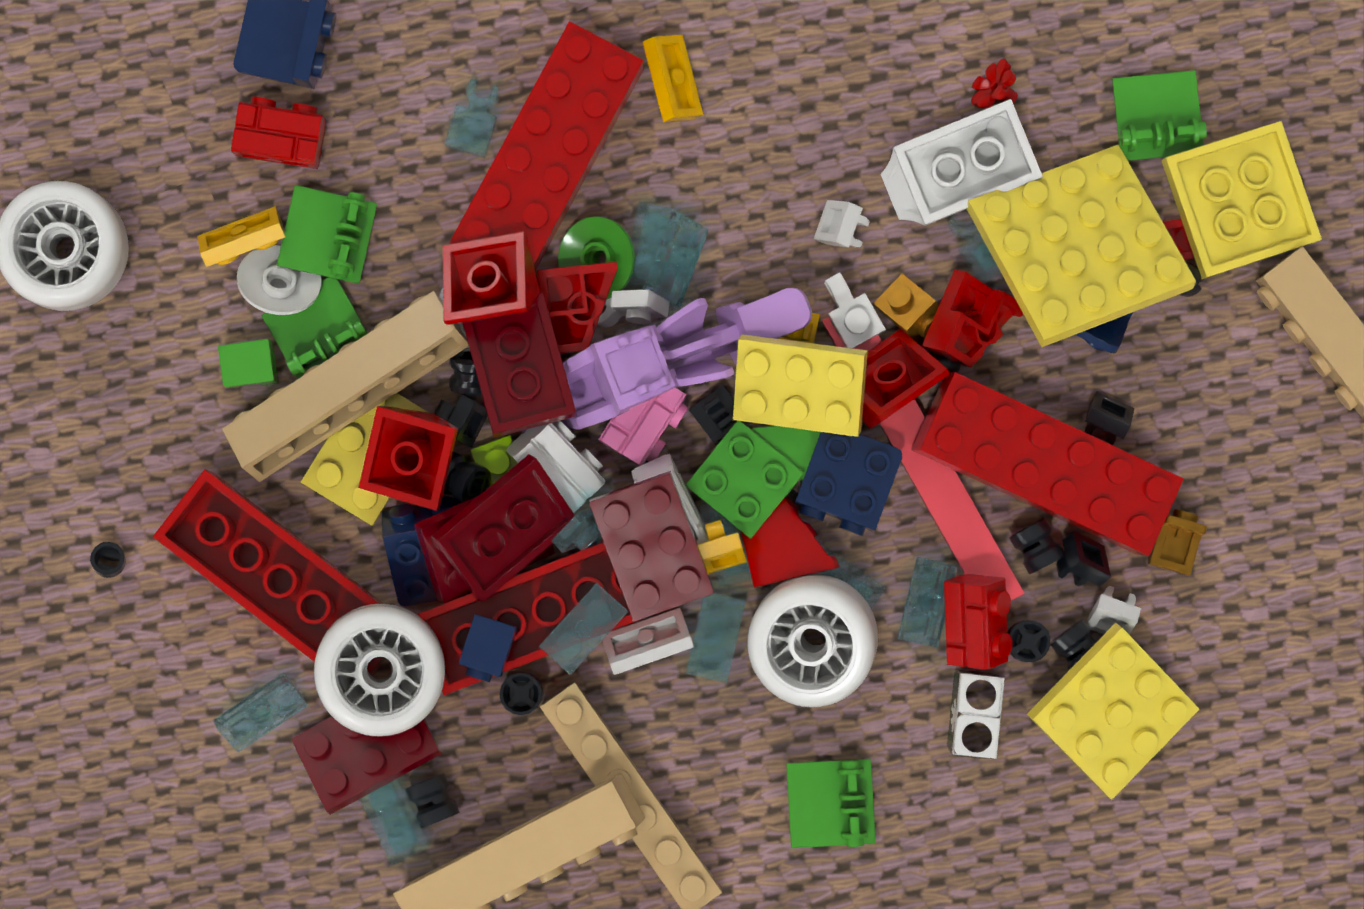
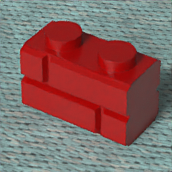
[231,97,326,169]
[944,574,1012,670]

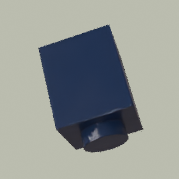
[459,614,518,682]

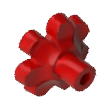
[971,58,1018,109]

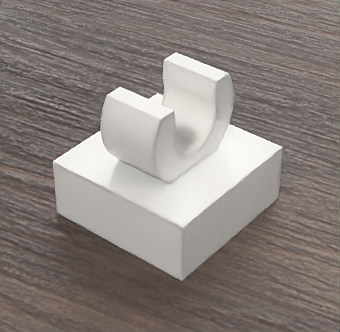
[814,200,870,248]
[1087,586,1141,635]

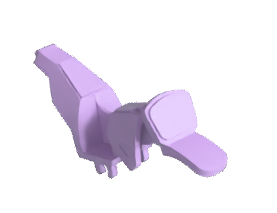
[521,288,812,433]

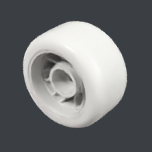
[0,181,129,311]
[748,574,878,707]
[314,604,445,736]

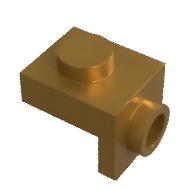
[873,274,939,347]
[1147,509,1208,576]

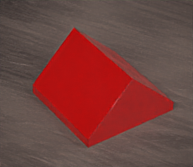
[442,232,540,325]
[862,329,950,430]
[358,406,458,511]

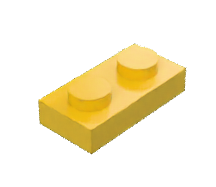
[643,35,703,122]
[197,206,285,267]

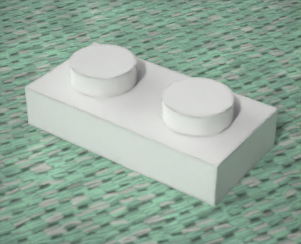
[601,608,694,675]

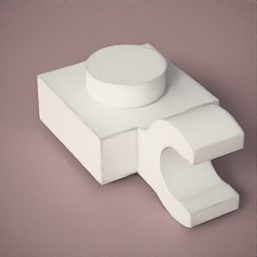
[824,272,886,349]
[597,289,670,328]

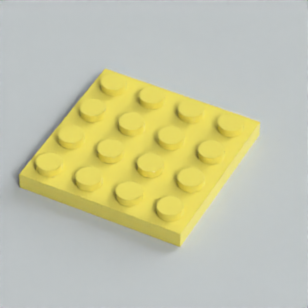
[967,145,1196,347]

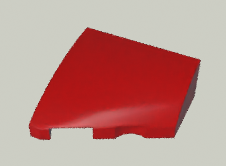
[537,262,618,353]
[922,269,1023,368]
[741,495,839,588]

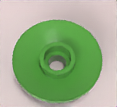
[558,216,635,300]

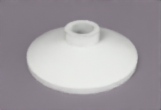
[237,245,321,315]

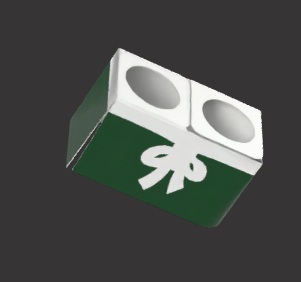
[947,669,1005,759]

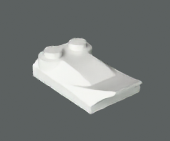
[881,99,1043,226]

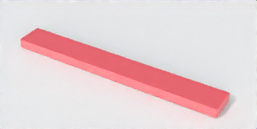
[822,317,1025,601]

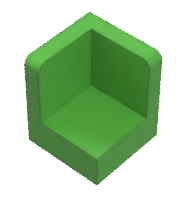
[218,339,279,388]

